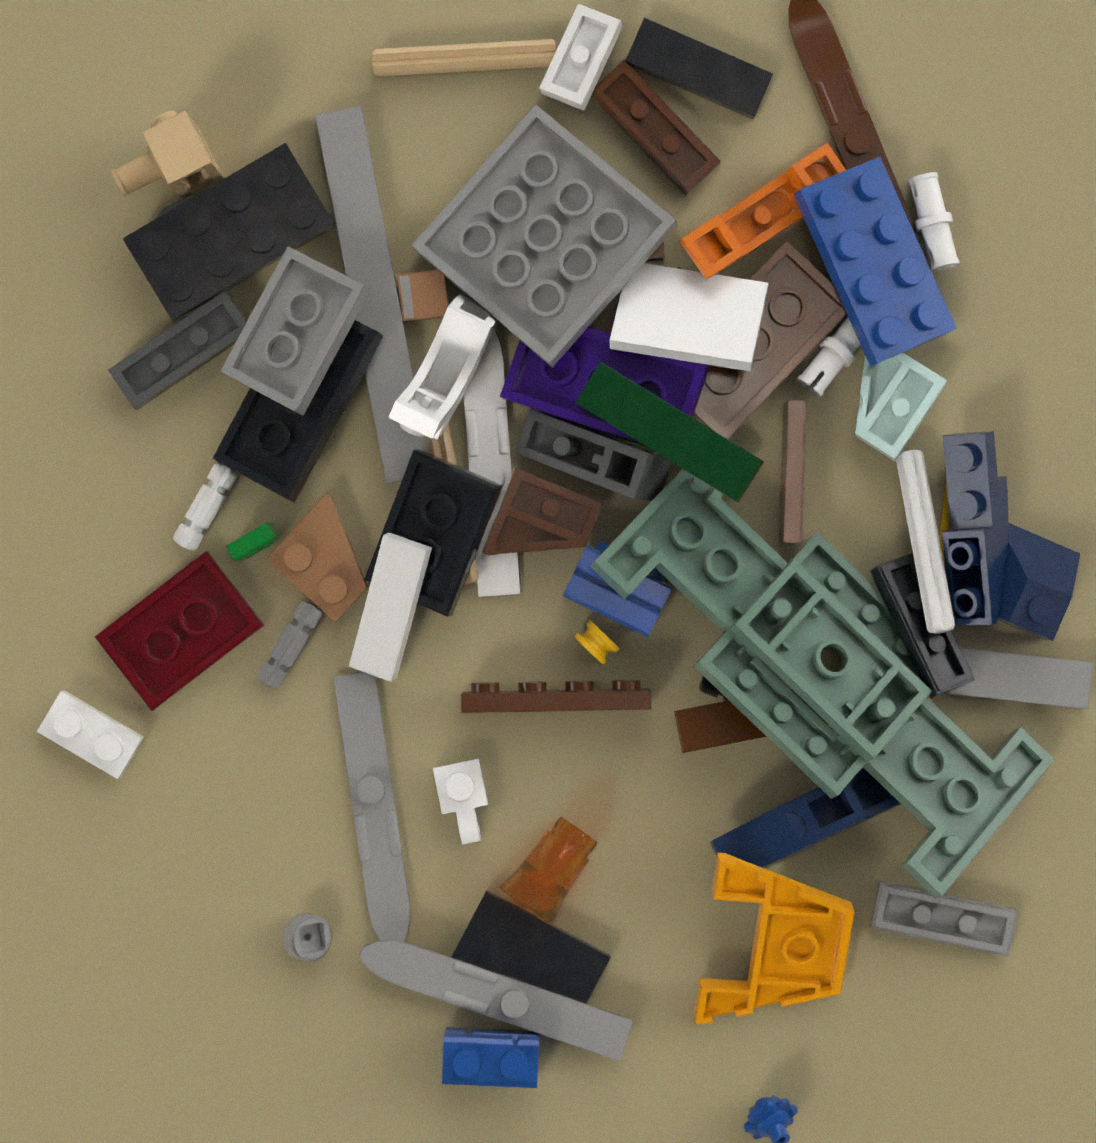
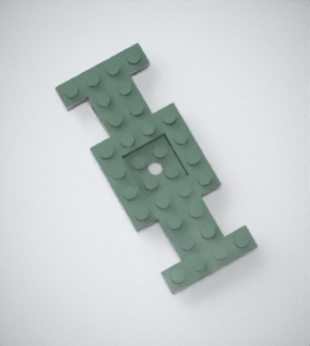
[590,469,1055,898]

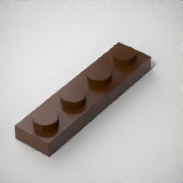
[461,680,652,713]

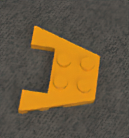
[693,852,855,1025]

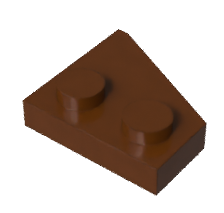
[482,468,603,555]

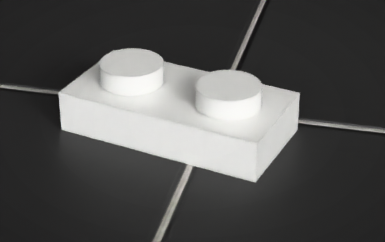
[539,4,623,111]
[37,690,145,779]

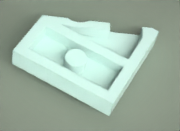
[855,353,947,461]

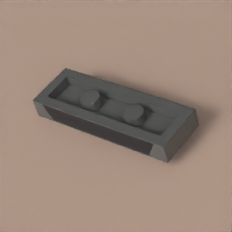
[108,291,247,410]

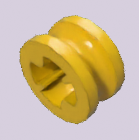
[574,620,620,666]

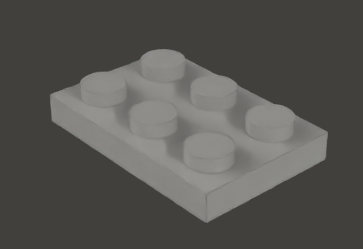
[220,246,371,416]

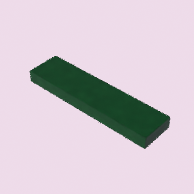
[575,362,764,503]

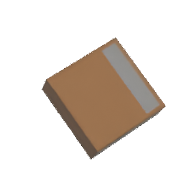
[397,269,449,323]

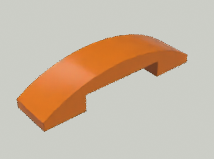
[680,143,846,280]

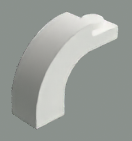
[388,294,498,439]

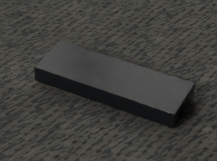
[625,17,773,120]
[870,553,975,699]

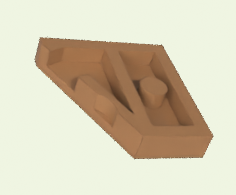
[265,493,368,622]

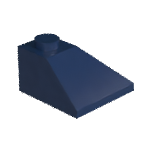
[998,522,1080,641]

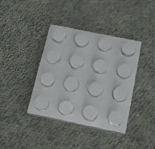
[411,104,678,368]

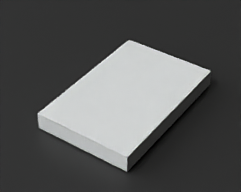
[609,263,768,372]

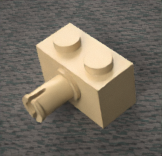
[111,110,224,199]

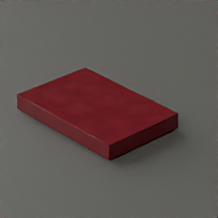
[95,551,265,711]

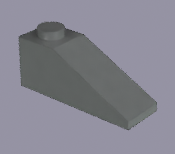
[516,409,671,501]

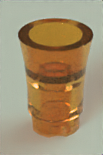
[498,817,598,926]

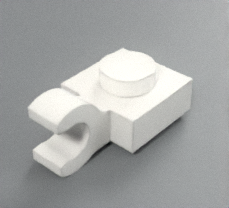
[432,758,489,845]

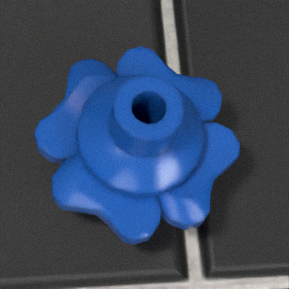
[743,1096,798,1143]

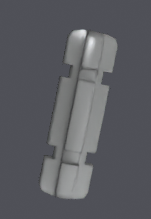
[257,601,323,689]

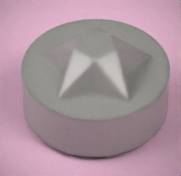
[283,913,332,962]

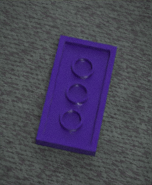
[500,327,710,447]

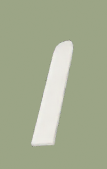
[464,331,520,597]

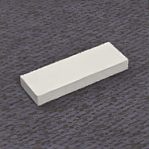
[349,533,432,682]

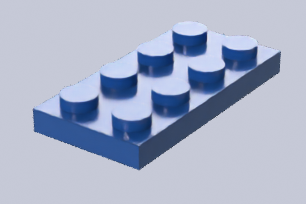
[793,157,957,367]

